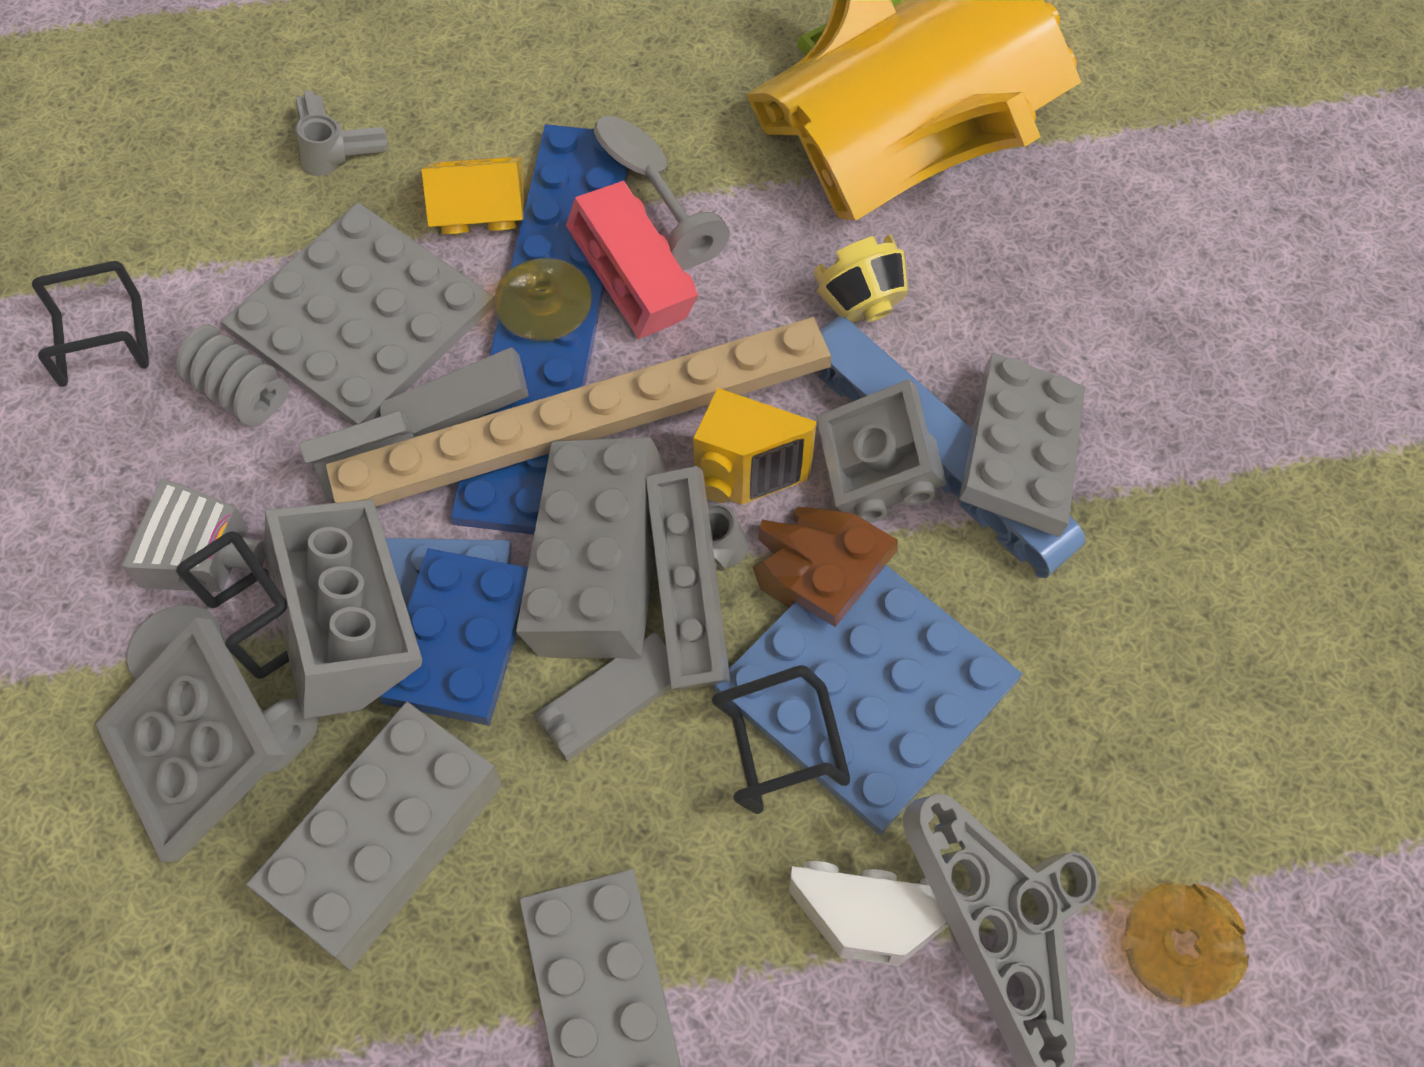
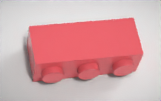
[566,181,699,339]

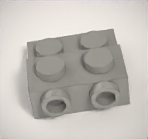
[816,379,947,522]

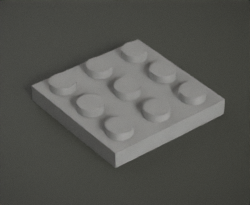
[95,617,285,862]

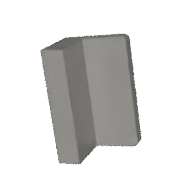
[298,410,414,501]

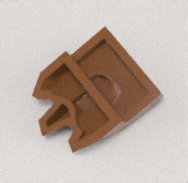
[752,507,898,627]

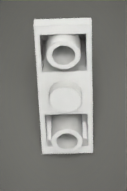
[788,861,968,966]

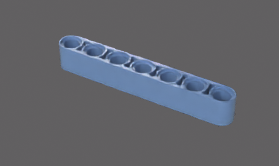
[818,316,1086,578]

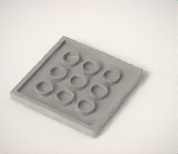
[221,202,496,425]

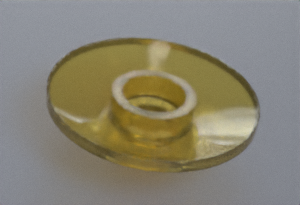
[494,258,592,341]

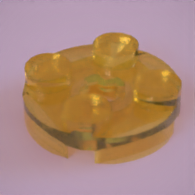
[1122,882,1249,1008]

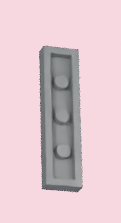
[646,466,731,691]

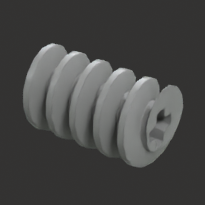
[176,324,289,426]

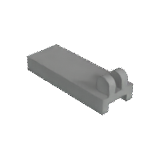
[534,632,671,762]

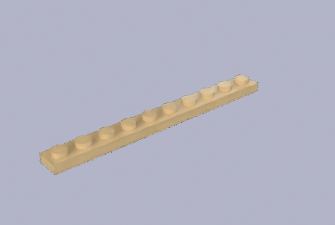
[326,317,831,507]

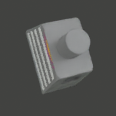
[122,479,265,592]

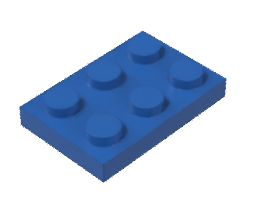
[379,548,528,726]

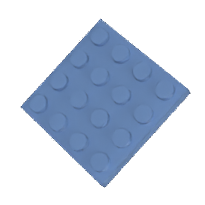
[714,565,1023,836]

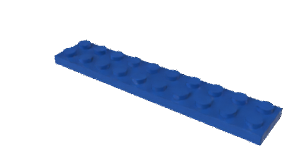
[450,124,629,535]

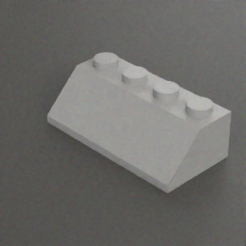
[264,499,422,719]

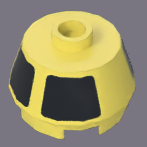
[813,234,909,323]

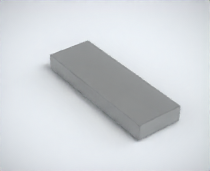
[379,347,529,437]

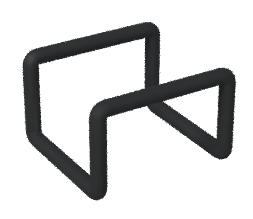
[32,261,149,387]
[176,531,289,679]
[712,665,850,814]

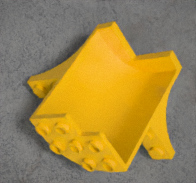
[746,0,1081,221]

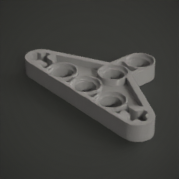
[903,793,1098,1067]

